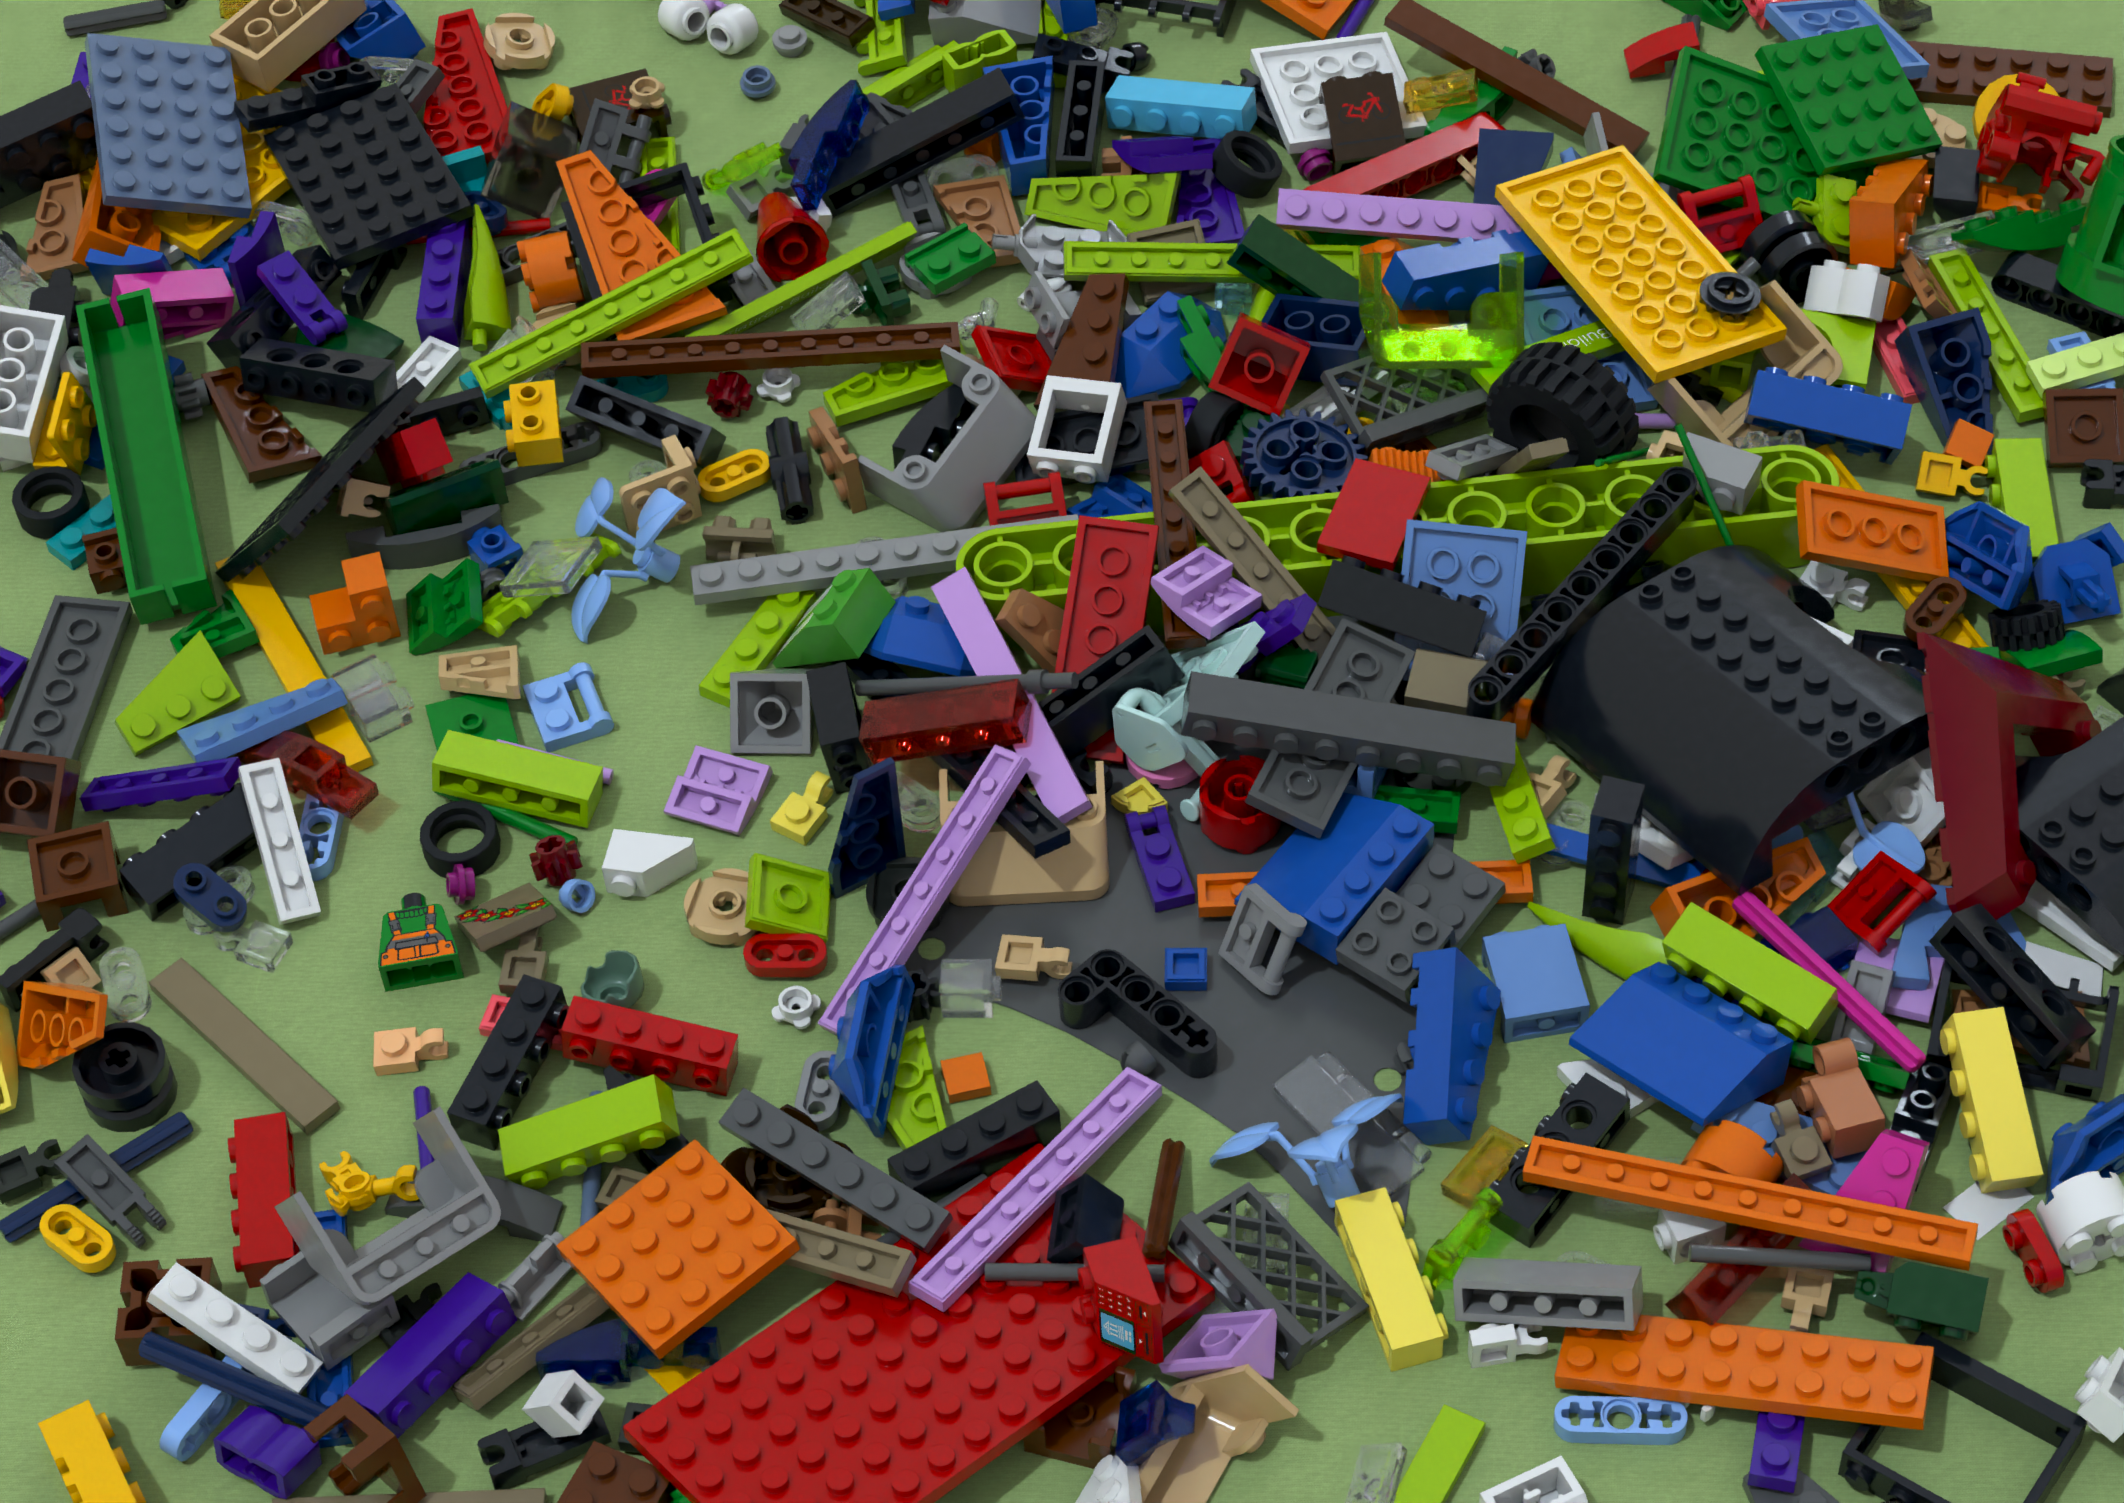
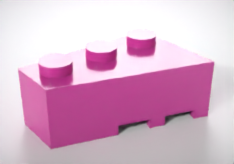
[111,268,235,340]
[1798,1129,1930,1273]

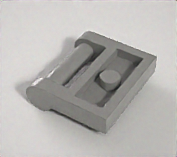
[1218,883,1307,995]

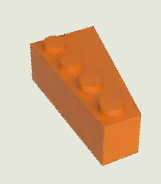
[1849,158,1934,269]

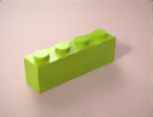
[1984,438,2059,582]
[432,730,603,828]
[1662,902,1839,1045]
[498,1074,680,1190]

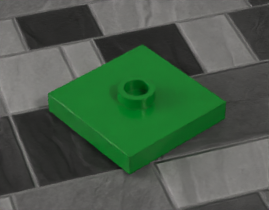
[425,694,519,751]

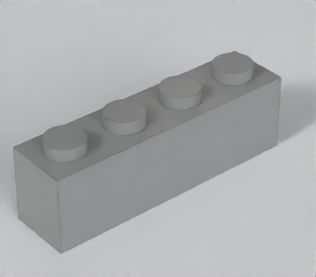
[1453,1257,1644,1331]

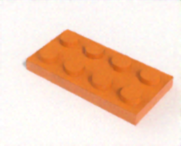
[1795,480,1949,582]

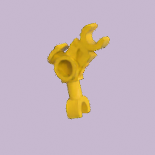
[319,1151,419,1217]

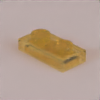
[1403,68,1478,115]
[1441,1125,1528,1213]

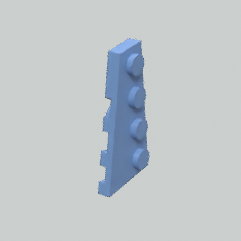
[176,678,348,763]

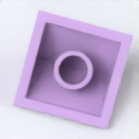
[1159,1308,1277,1380]

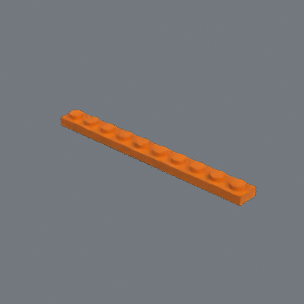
[1522,1135,1978,1271]

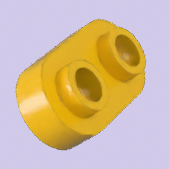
[530,83,574,132]
[698,449,771,502]
[39,1204,116,1273]

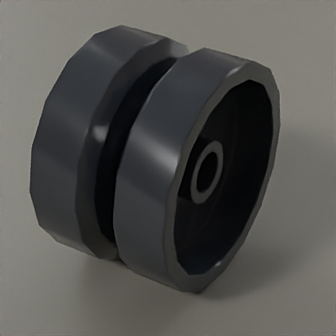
[1739,210,1838,305]
[72,1022,178,1132]

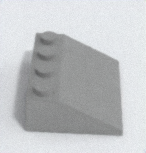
[928,0,1043,47]

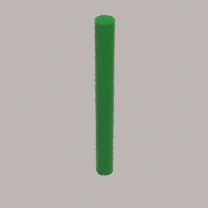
[434,791,578,844]

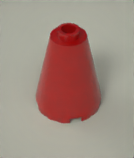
[756,192,829,283]

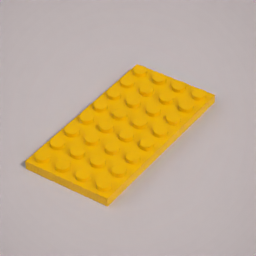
[1494,145,1787,384]

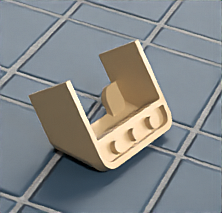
[1647,280,1843,449]
[939,761,1110,907]
[1132,1364,1299,1503]

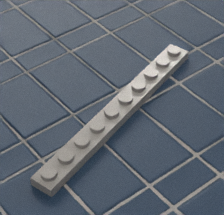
[690,514,1079,606]

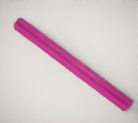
[1732,891,1926,1073]

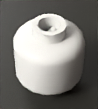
[658,0,710,41]
[706,3,759,55]

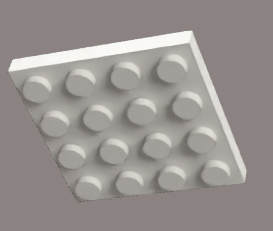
[1250,32,1427,155]

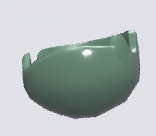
[580,950,644,1008]

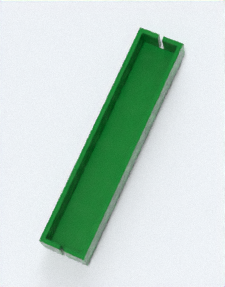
[76,288,217,625]

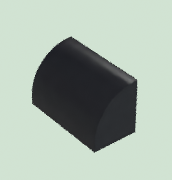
[1933,146,1980,228]

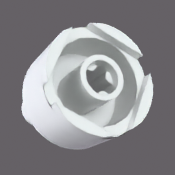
[2036,1171,2124,1274]

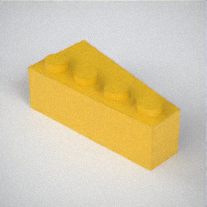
[38,1399,146,1503]

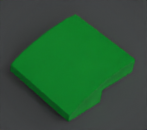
[406,558,483,656]
[1999,630,2103,677]

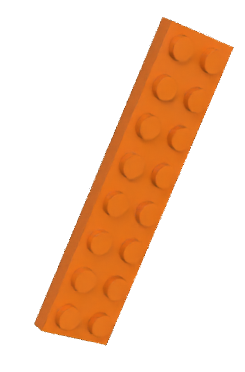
[1555,1315,1934,1430]

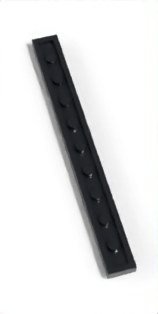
[832,652,1071,859]

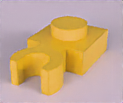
[1914,451,1988,497]

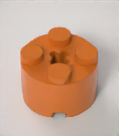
[516,230,585,314]
[1680,1120,1784,1183]

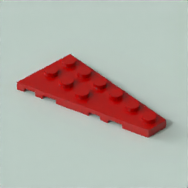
[423,8,522,164]

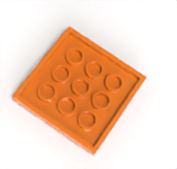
[556,1139,800,1360]

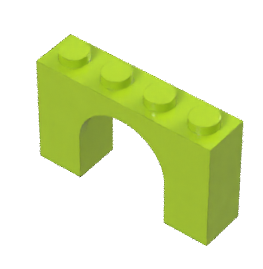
[1709,309,1876,394]

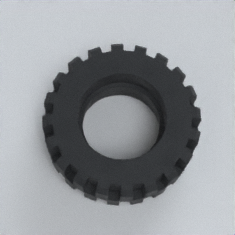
[1486,342,1639,470]

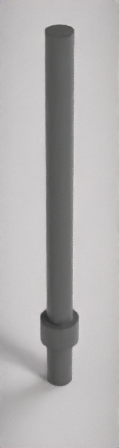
[855,669,1079,696]

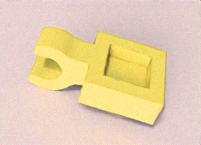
[770,771,834,846]

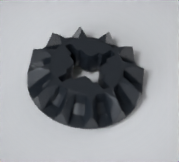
[1699,272,1761,320]

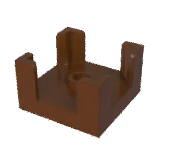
[27,821,129,932]
[1023,1366,1138,1469]
[303,1394,427,1503]

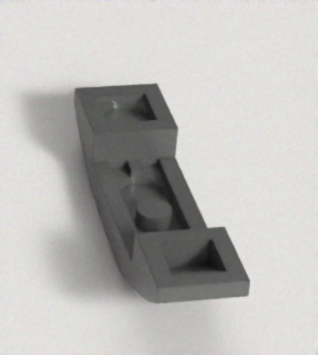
[345,504,504,570]
[384,1170,564,1242]

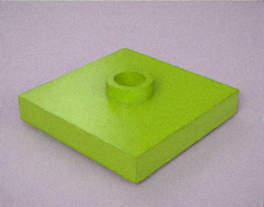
[745,852,831,944]

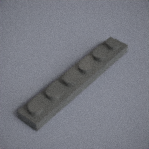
[718,1088,953,1254]

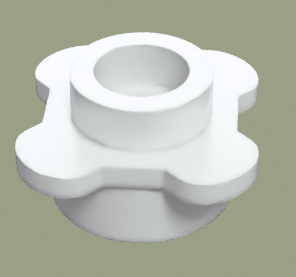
[757,368,801,403]
[772,986,821,1029]

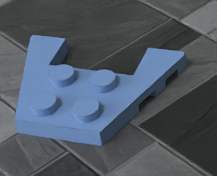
[1891,884,2026,991]

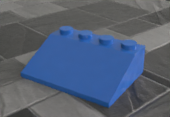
[1234,793,1434,965]
[1568,962,1794,1127]

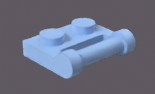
[522,662,614,752]

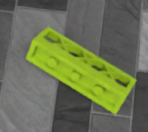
[827,40,958,138]

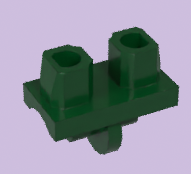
[845,259,911,326]

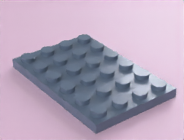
[85,33,252,218]

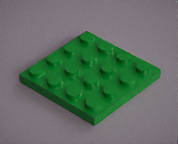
[1755,24,1943,176]

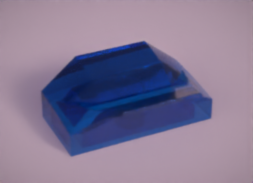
[1115,1380,1196,1466]

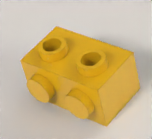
[503,379,564,467]

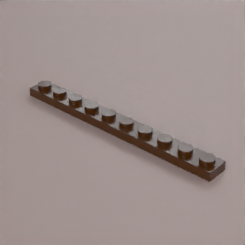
[581,322,960,379]

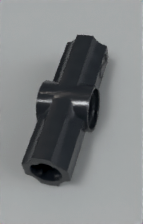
[766,417,814,525]

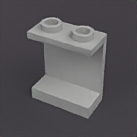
[1023,271,1142,348]
[259,1251,401,1371]

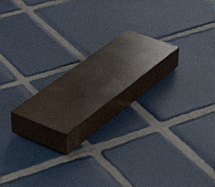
[779,0,876,48]

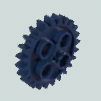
[1240,409,1368,499]

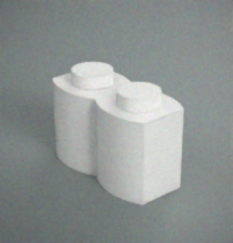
[1803,260,1891,322]

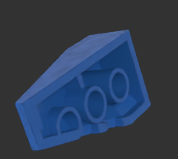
[336,0,426,65]

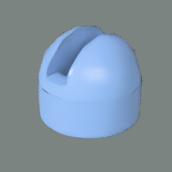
[559,878,595,913]

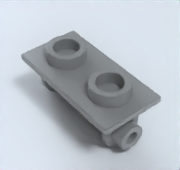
[498,1231,572,1322]

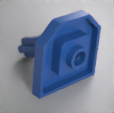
[2030,538,2121,624]

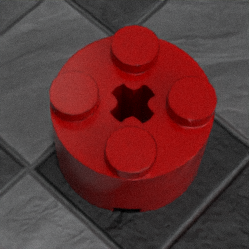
[1199,755,1282,854]

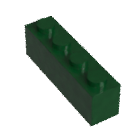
[1226,214,1383,304]

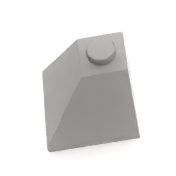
[730,669,815,754]

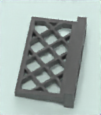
[1320,329,1488,457]
[1168,1182,1369,1371]

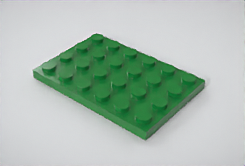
[1653,46,1877,222]

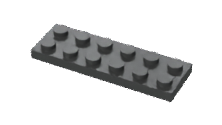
[0,595,133,761]
[1245,617,1415,839]

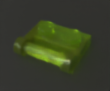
[702,141,785,191]
[1422,1187,1503,1291]

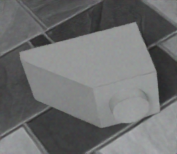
[1682,432,1763,516]

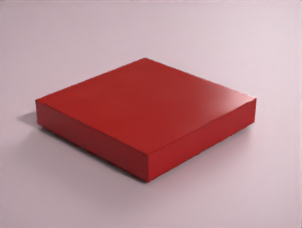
[971,325,1052,393]

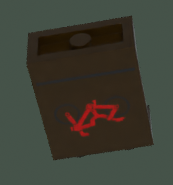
[569,68,672,145]
[1318,71,1406,175]

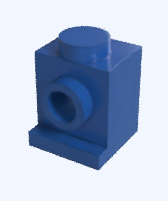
[467,524,527,582]

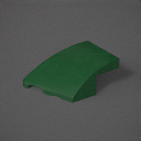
[295,314,404,360]

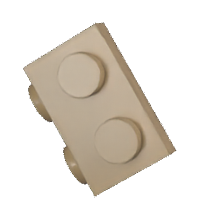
[619,435,702,538]

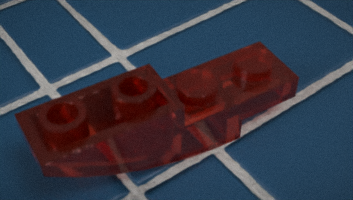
[235,730,379,820]

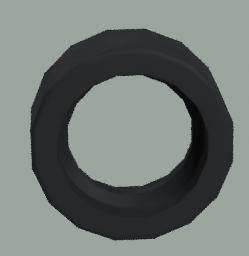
[1212,130,1282,199]
[1185,391,1244,459]
[12,466,90,539]
[420,801,501,878]

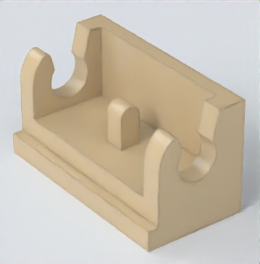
[335,477,391,518]

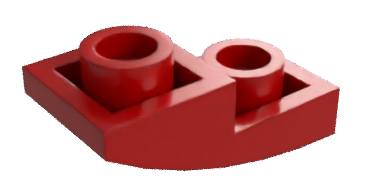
[1623,22,1700,79]

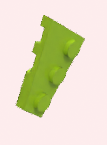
[115,630,241,757]
[886,1025,947,1150]

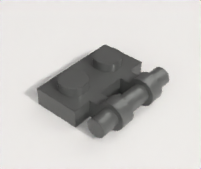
[578,98,653,184]

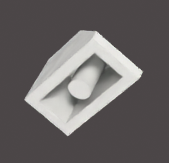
[602,829,698,897]

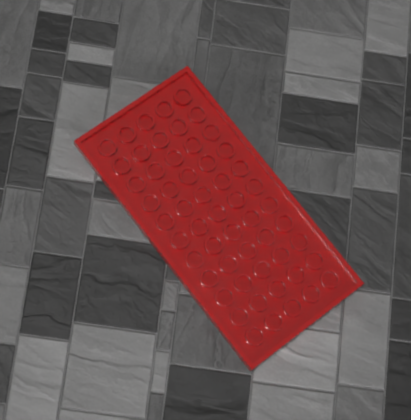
[623,1143,1215,1503]

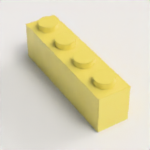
[1940,1007,2044,1194]
[1334,1187,1449,1372]

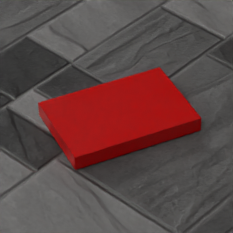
[1317,458,1431,571]

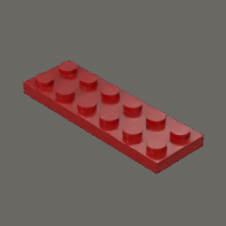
[1052,515,1160,765]

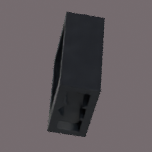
[806,662,872,794]

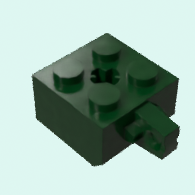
[1854,1261,1989,1341]

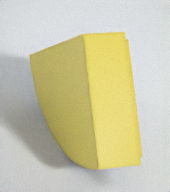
[1111,777,1168,815]

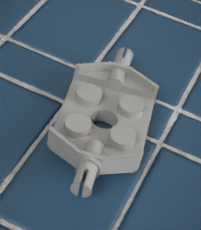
[991,214,1127,278]

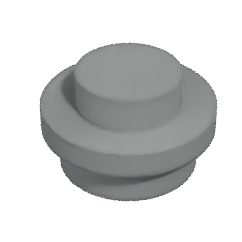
[772,25,808,57]

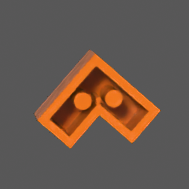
[309,552,401,655]

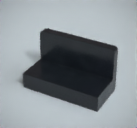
[1047,1173,1124,1263]

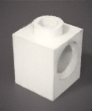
[1653,1209,1727,1265]

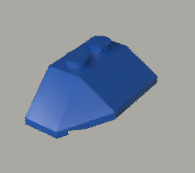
[1115,291,1227,398]
[1945,501,2033,611]
[863,596,977,676]
[828,965,915,1138]
[2045,1094,2124,1206]

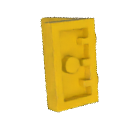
[33,372,97,475]

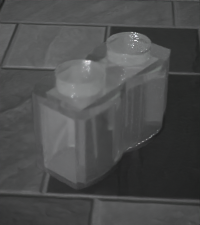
[331,654,414,743]

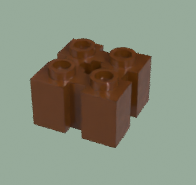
[115,1257,222,1366]

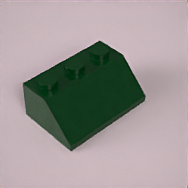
[379,458,509,536]

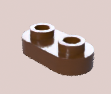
[1903,577,1967,642]

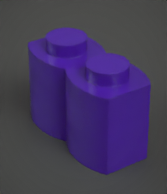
[213,1405,322,1499]

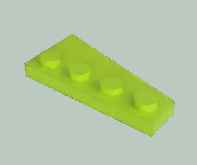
[1024,173,1181,237]
[823,342,967,427]

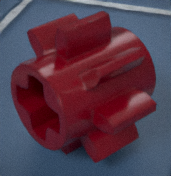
[705,371,754,418]
[529,835,583,886]

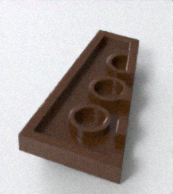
[1034,273,1129,412]
[201,366,322,484]

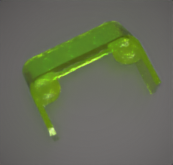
[1359,252,1524,370]

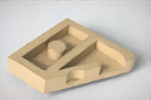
[439,645,521,699]

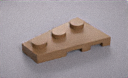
[933,175,1021,268]

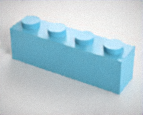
[1105,75,1257,139]

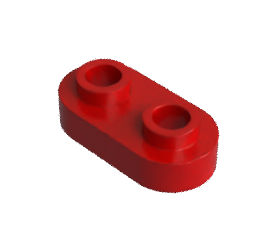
[743,933,828,977]
[2002,1209,2064,1293]

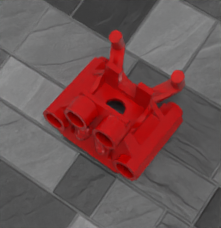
[1976,72,2106,209]

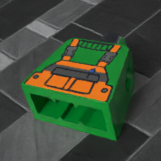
[378,893,464,992]

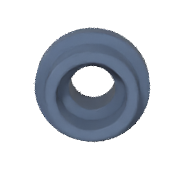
[740,65,776,98]

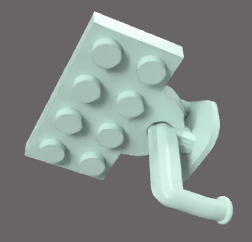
[1112,621,1266,822]

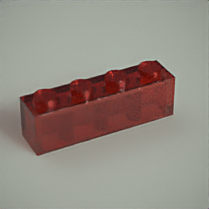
[859,679,1032,765]
[1665,1173,1812,1326]

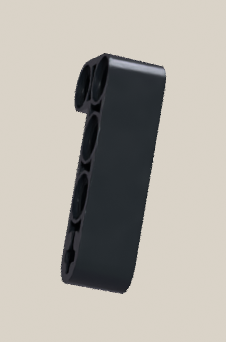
[1058,949,1218,1078]

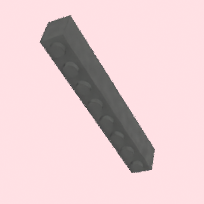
[1181,671,1516,787]

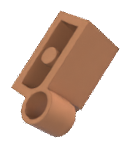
[1796,1037,1886,1159]

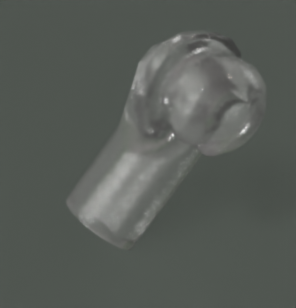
[958,298,999,340]

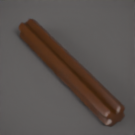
[1142,1138,1186,1261]

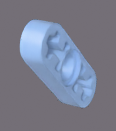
[299,775,347,881]
[159,1355,256,1462]
[1553,1396,1688,1445]

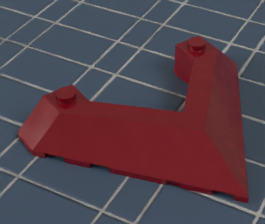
[1916,632,2102,920]

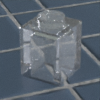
[940,959,1002,1018]

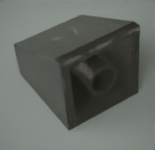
[480,101,578,219]

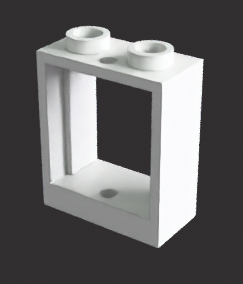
[1027,375,1127,484]

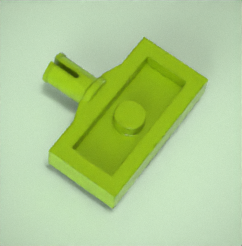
[1792,174,1856,254]

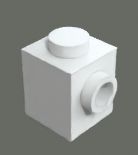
[522,1370,605,1438]

